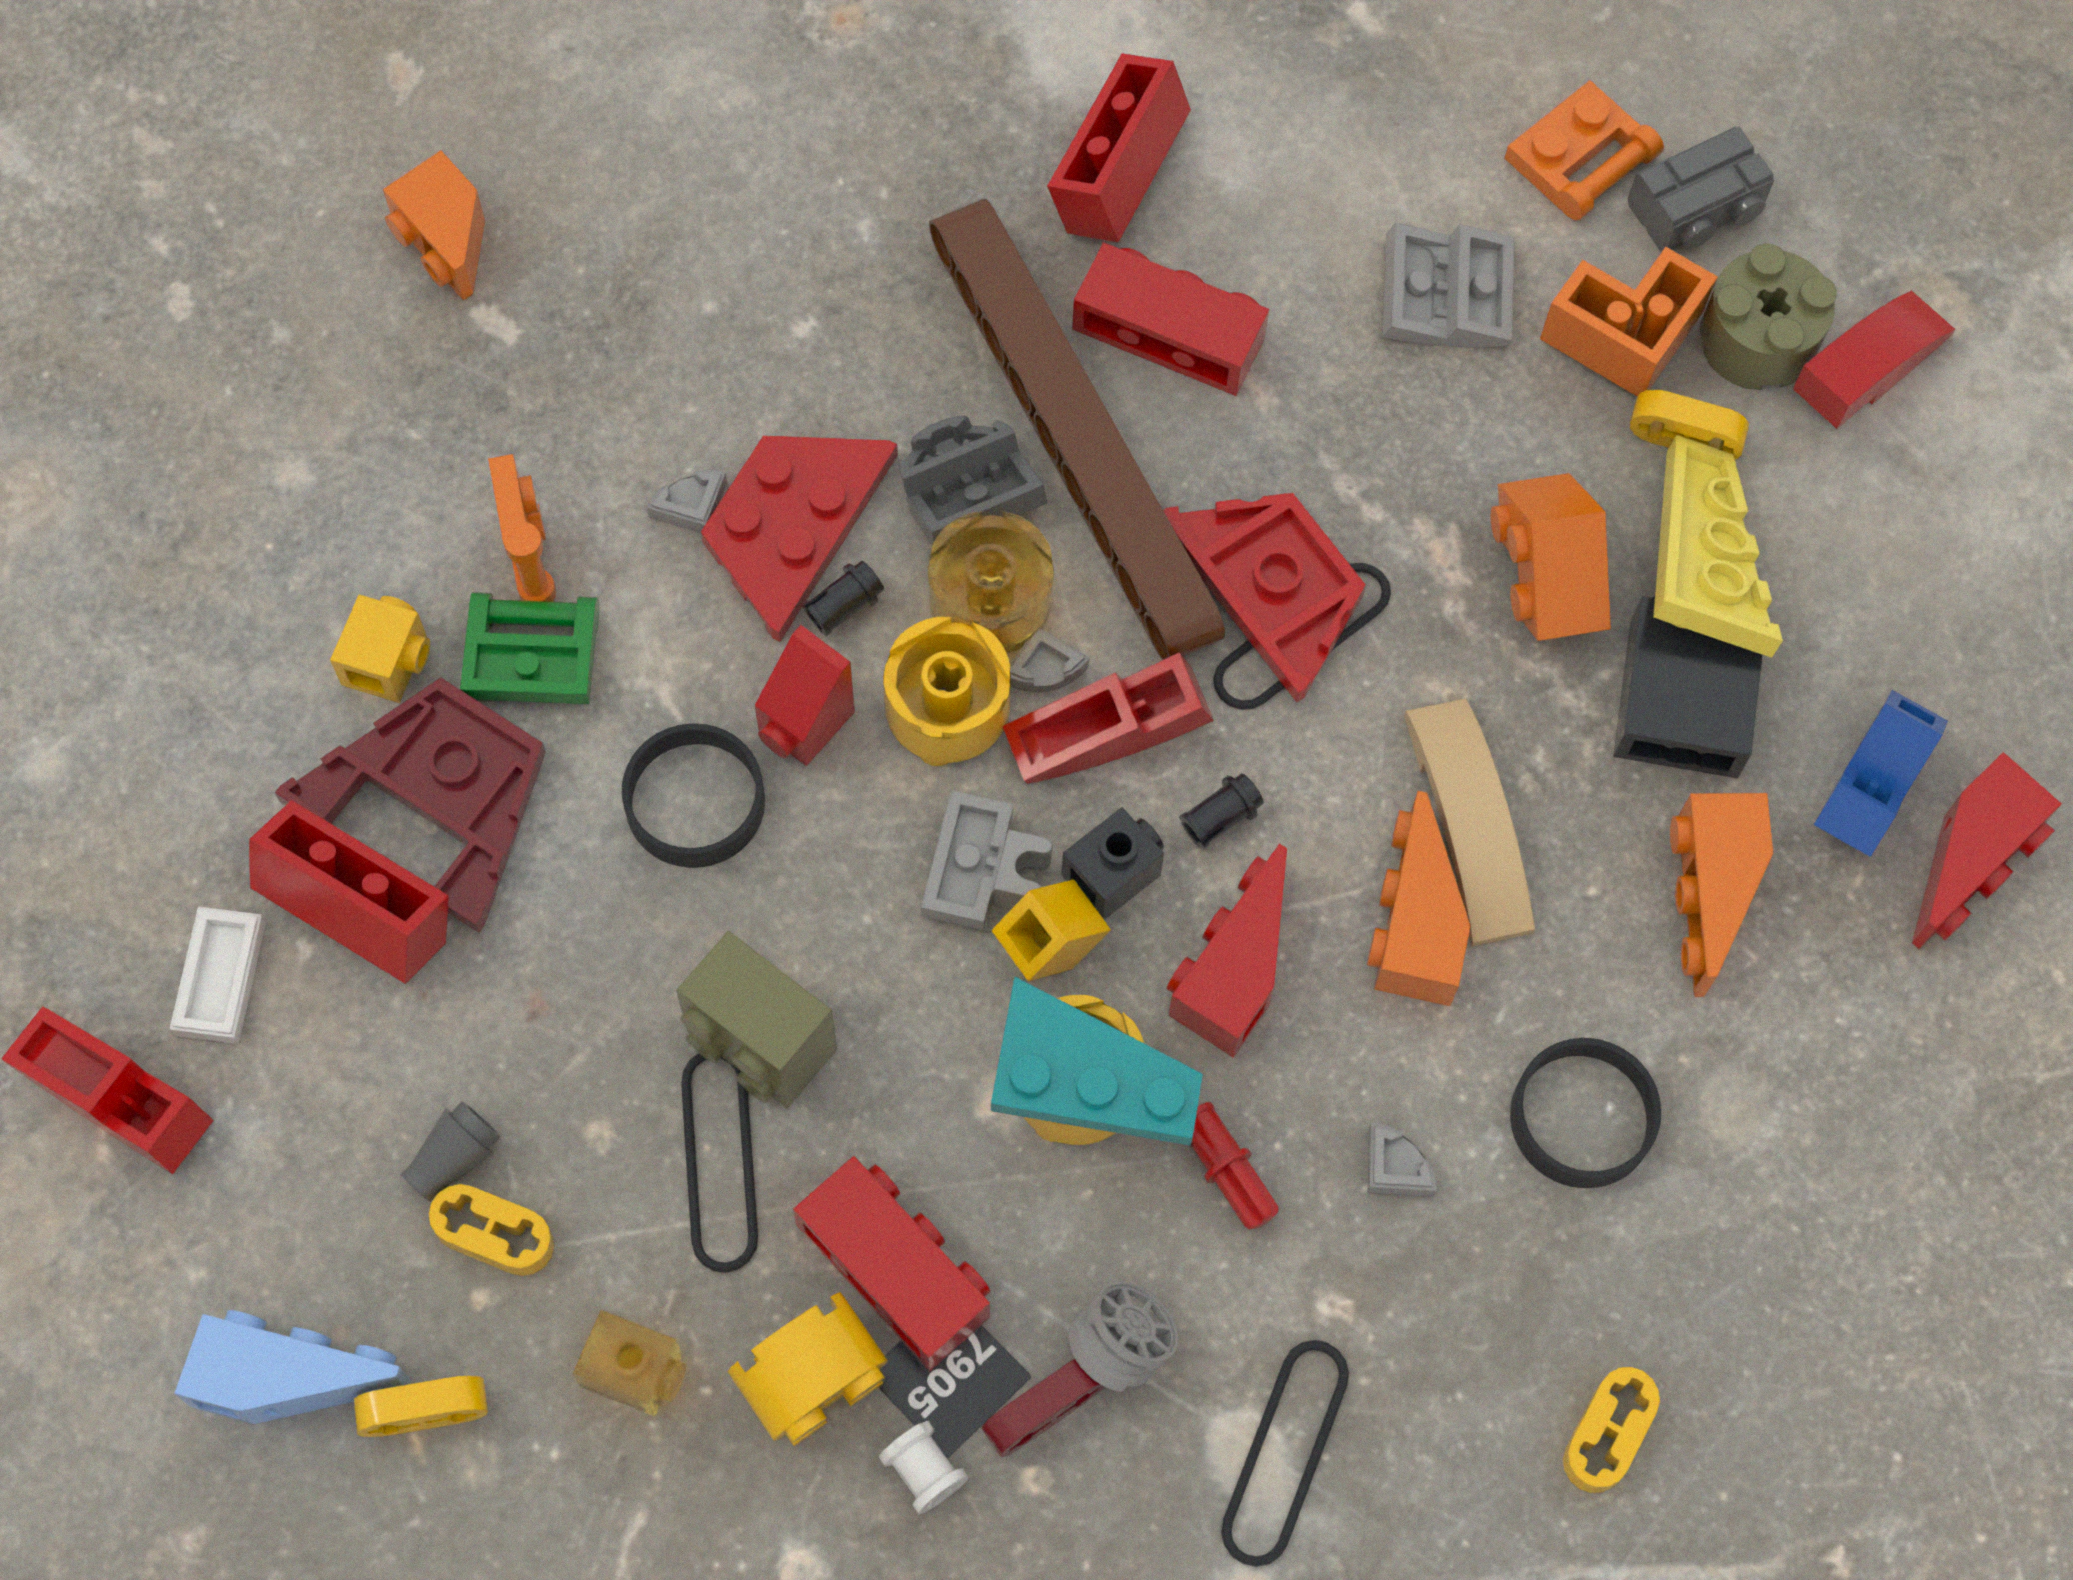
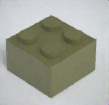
[676,930,837,1109]

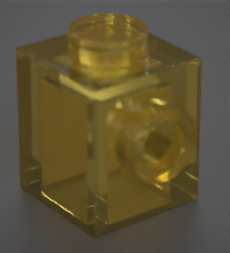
[573,1310,687,1416]

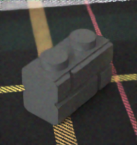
[1627,126,1774,252]

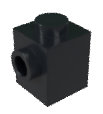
[1061,807,1164,920]

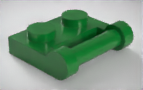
[460,592,599,704]

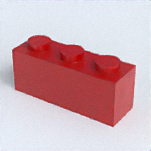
[1047,53,1191,243]
[1072,242,1270,396]
[249,800,449,984]
[793,1156,991,1371]

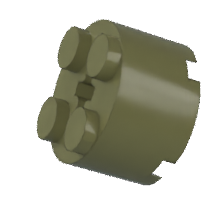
[1700,243,1837,390]

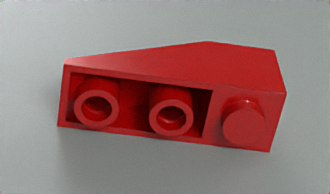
[1912,752,2062,949]
[1166,843,1287,1058]

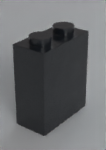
[1613,596,1763,779]

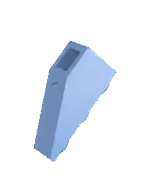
[174,1310,410,1424]

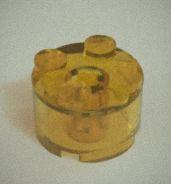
[928,511,1054,653]

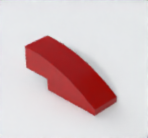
[1793,290,1956,429]
[1003,653,1214,784]
[1,1006,214,1174]

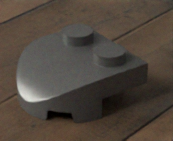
[899,416,1048,551]

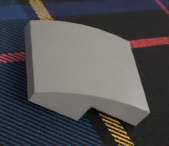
[1382,222,1514,348]

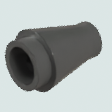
[401,1101,501,1201]

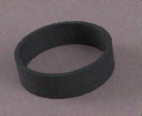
[622,723,765,868]
[1510,1038,1661,1188]

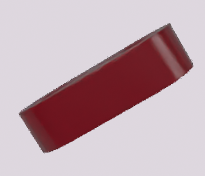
[981,1359,1104,1457]

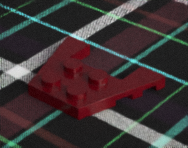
[275,677,546,933]

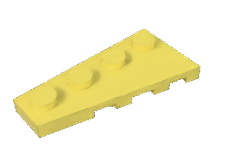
[1654,435,1783,658]

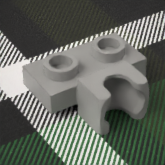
[921,790,1053,930]

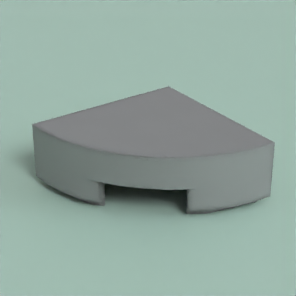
[647,470,727,533]
[1010,626,1090,692]
[1367,1123,1436,1197]

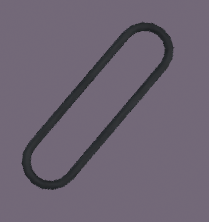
[1213,563,1391,710]
[681,1053,758,1272]
[1221,1340,1349,1567]

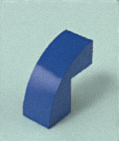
[1814,690,1948,857]

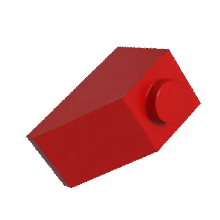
[755,625,855,766]

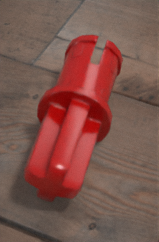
[1191,1102,1279,1230]

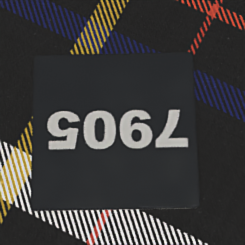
[879,1325,1031,1458]

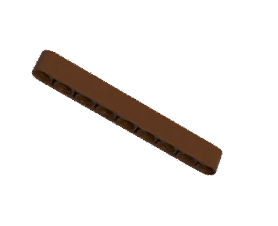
[929,198,1225,660]

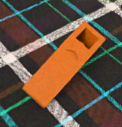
[1367,791,1471,1006]
[1670,793,1773,997]

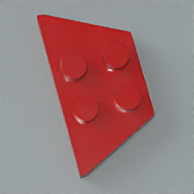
[701,435,898,642]
[1163,493,1366,703]

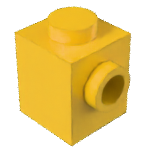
[330,594,430,703]
[991,880,1111,982]

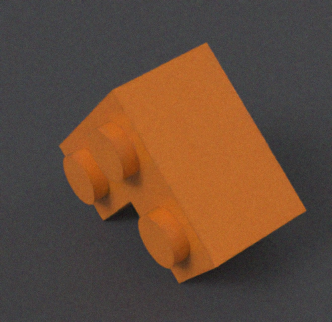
[1540,247,1718,396]
[1490,473,1611,641]

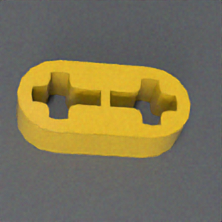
[1630,390,1749,460]
[428,1184,554,1276]
[1563,1367,1660,1493]
[354,1376,488,1437]

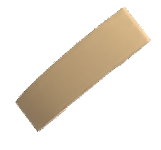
[1404,698,1535,947]

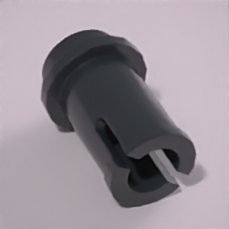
[802,561,885,636]
[1179,773,1264,849]

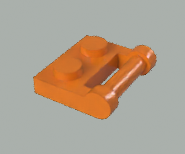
[1504,80,1664,221]
[488,454,556,602]

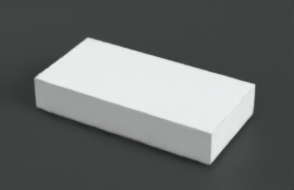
[169,907,266,1044]

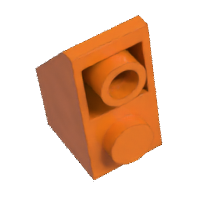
[383,150,485,301]

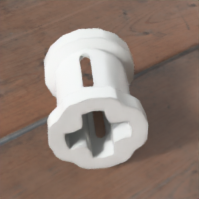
[879,1421,968,1515]

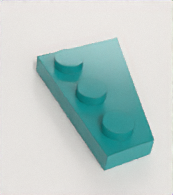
[991,976,1203,1146]

